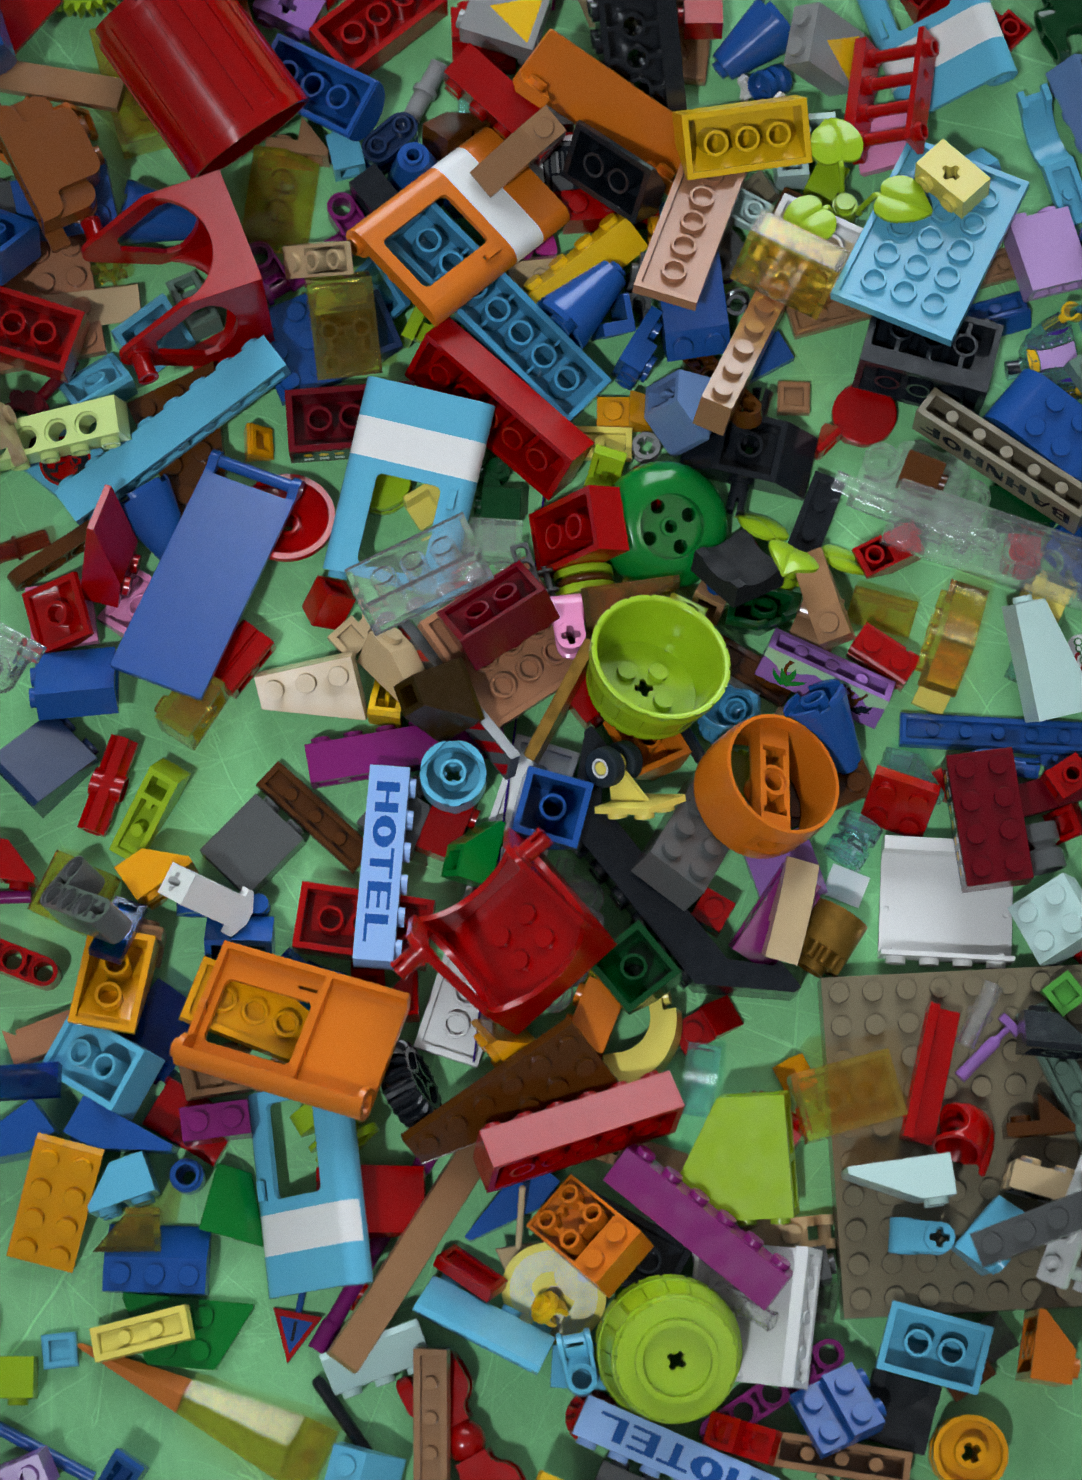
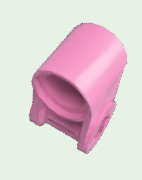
[550,593,586,660]

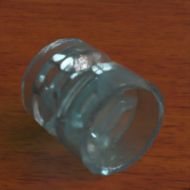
[823,810,883,872]

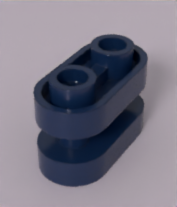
[362,112,419,175]

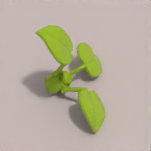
[781,118,932,247]
[734,513,864,591]

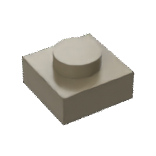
[742,170,781,204]

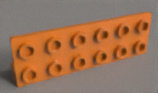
[512,29,681,195]

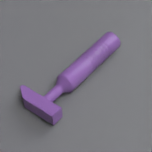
[955,1013,1017,1082]

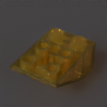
[304,271,383,380]

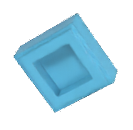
[41,1331,79,1370]

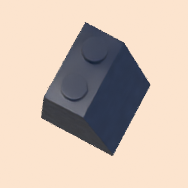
[0,718,100,818]

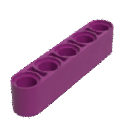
[698,1339,844,1442]

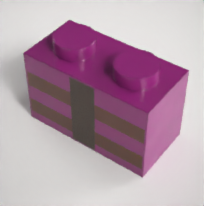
[179,1099,253,1147]

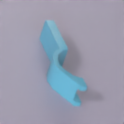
[1016,83,1082,226]

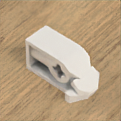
[158,862,254,937]

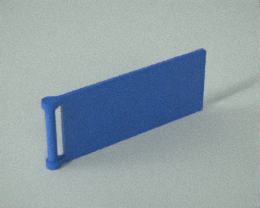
[110,449,305,701]

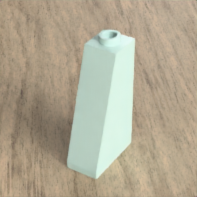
[1001,594,1082,723]

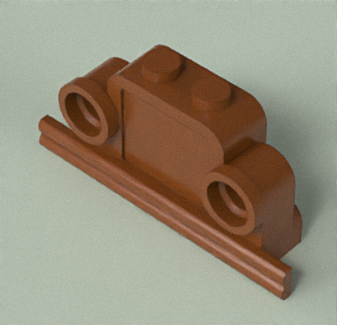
[0,96,105,253]

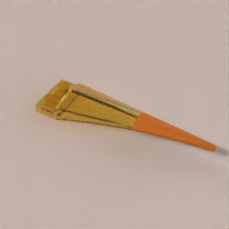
[77,1343,340,1480]

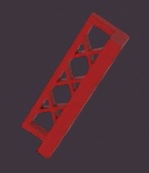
[898,1002,960,1147]

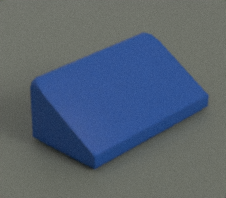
[966,291,1032,337]

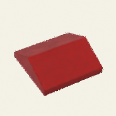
[22,571,94,654]

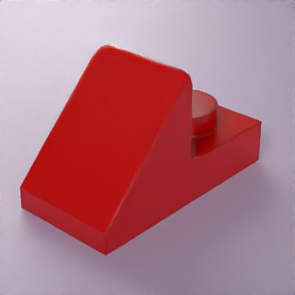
[679,995,744,1057]

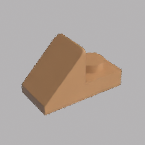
[265,118,330,168]

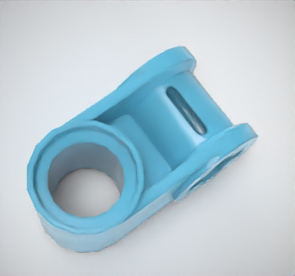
[888,1217,955,1255]
[555,1327,597,1397]

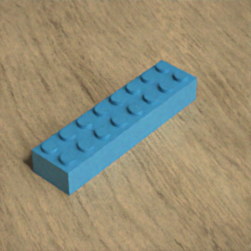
[384,203,612,422]

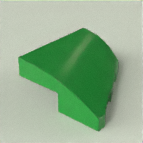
[199,1163,264,1247]

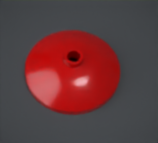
[252,474,335,562]

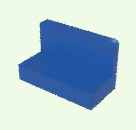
[590,293,636,341]

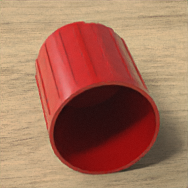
[95,0,309,179]

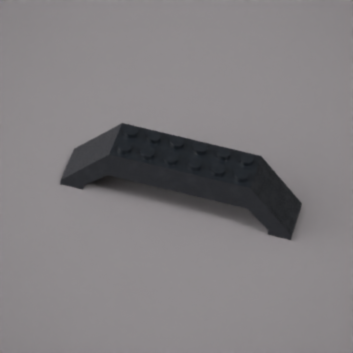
[571,726,801,1001]

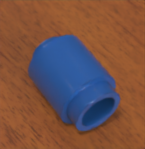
[169,1158,206,1195]

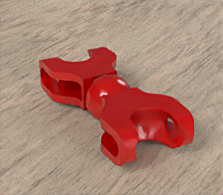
[396,1350,527,1480]

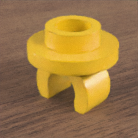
[531,1291,569,1328]

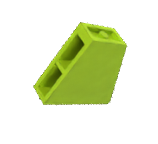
[680,1090,800,1226]

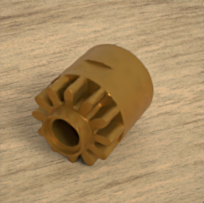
[798,898,867,978]

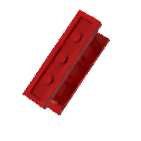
[844,26,939,165]

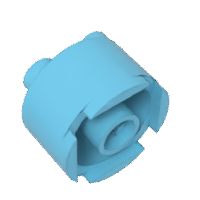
[420,740,487,814]

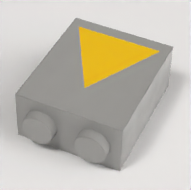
[456,0,552,61]
[784,2,865,96]

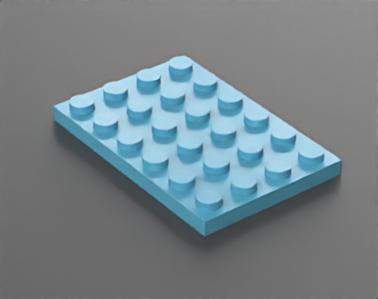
[830,142,1029,347]

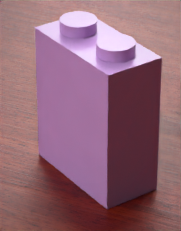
[1003,206,1082,302]

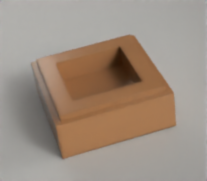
[777,381,810,416]

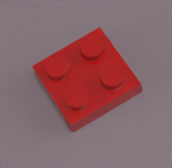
[858,765,941,837]

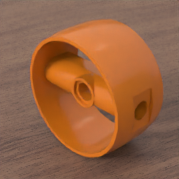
[693,714,839,859]

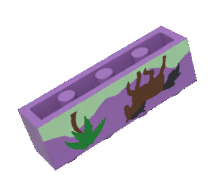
[755,628,896,729]

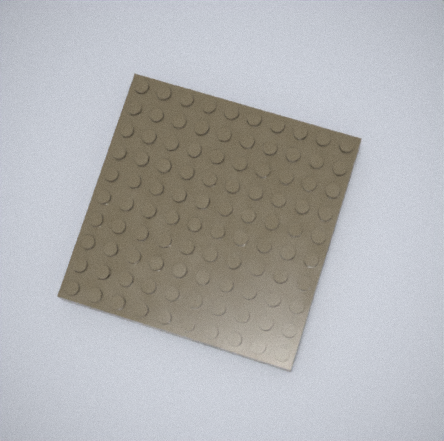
[817,964,1082,1320]

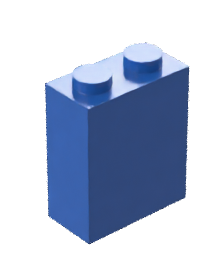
[29,647,119,721]

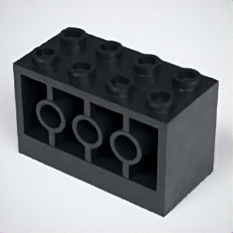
[587,0,687,112]
[852,315,1004,416]

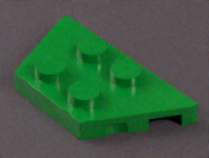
[122,1293,255,1371]

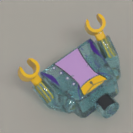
[1004,301,1082,400]

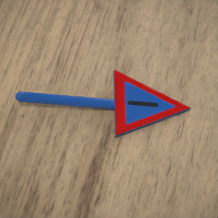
[273,1293,323,1363]

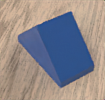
[98,1448,150,1480]

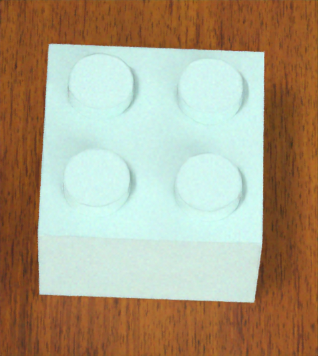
[1007,873,1082,966]

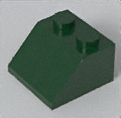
[591,920,682,1015]

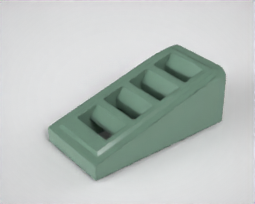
[166,270,223,342]

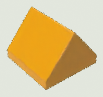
[244,423,274,462]
[772,1053,818,1097]

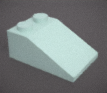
[841,1152,957,1208]

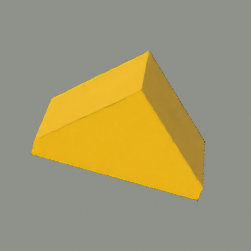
[367,680,403,728]

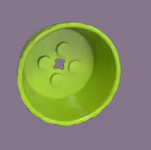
[586,595,731,740]
[594,1274,742,1424]

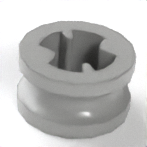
[632,432,661,464]

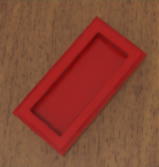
[433,1244,508,1303]

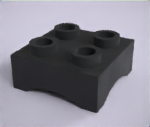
[691,529,784,608]
[866,1368,942,1455]

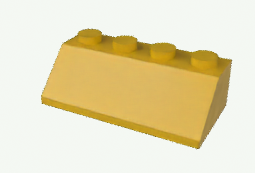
[672,95,813,180]

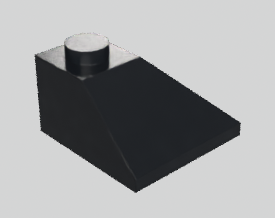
[1015,1005,1082,1061]

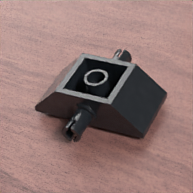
[680,387,818,516]

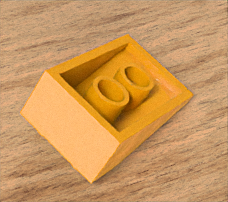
[67,931,160,1035]

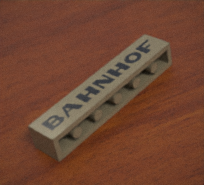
[912,388,1082,534]

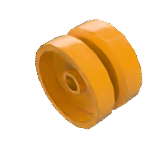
[928,1414,1009,1480]

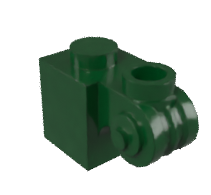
[474,457,522,528]

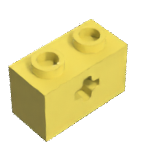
[914,139,991,219]

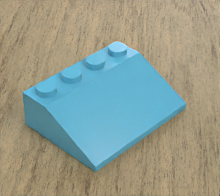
[413,1273,555,1375]

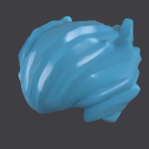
[697,684,761,746]

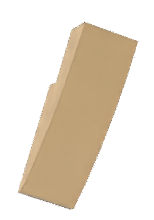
[761,856,819,966]

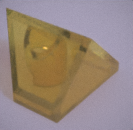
[93,1207,164,1252]

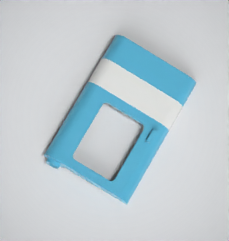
[857,0,1018,114]
[323,376,496,598]
[248,1091,374,1299]

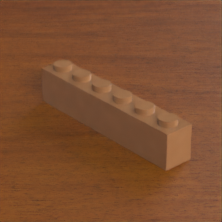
[693,275,793,436]

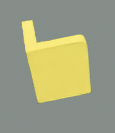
[403,484,440,531]

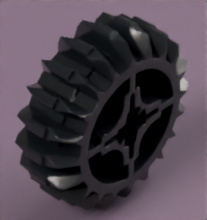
[381,1039,442,1128]

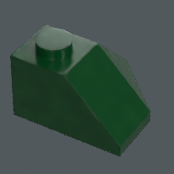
[725,588,802,636]

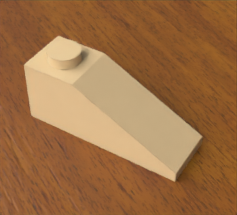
[357,625,426,702]

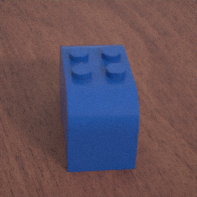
[982,369,1082,482]

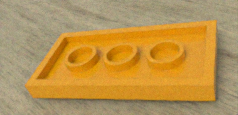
[178,956,311,1063]
[6,1132,105,1273]

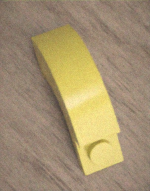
[603,991,683,1083]

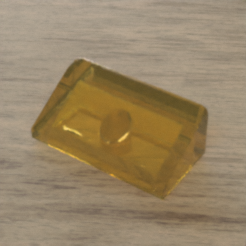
[847,586,918,638]

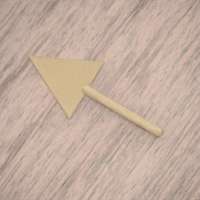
[495,1185,540,1271]

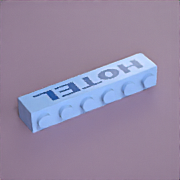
[352,764,417,970]
[572,1395,780,1480]

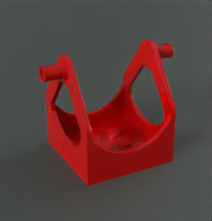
[80,170,275,385]
[390,827,617,1035]

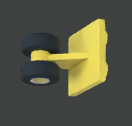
[585,740,686,820]

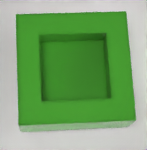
[1040,970,1082,1017]

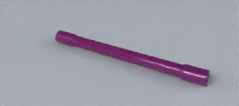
[308,1157,438,1354]

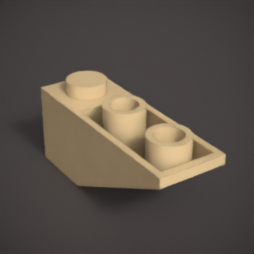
[282,241,354,279]

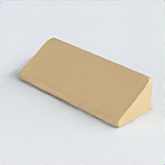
[42,284,142,325]

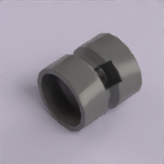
[1025,821,1067,876]

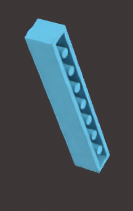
[54,335,291,525]

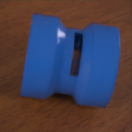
[748,64,792,100]

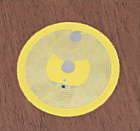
[501,1242,606,1344]

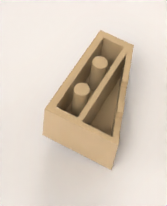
[254,651,368,720]

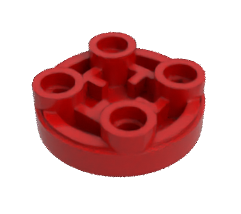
[831,385,897,448]

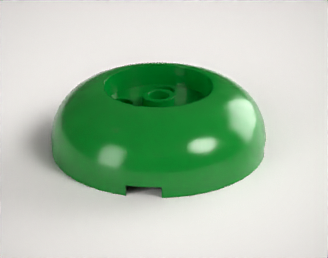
[610,461,728,592]

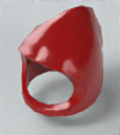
[932,1102,995,1177]

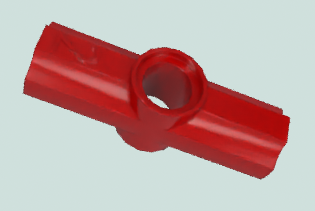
[77,734,139,837]

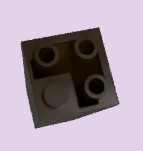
[393,657,485,742]

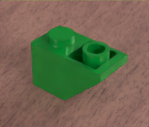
[441,821,506,888]

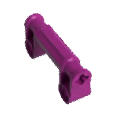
[249,192,365,306]

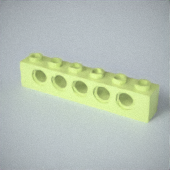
[0,394,131,472]

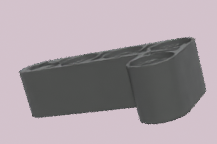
[40,856,132,944]

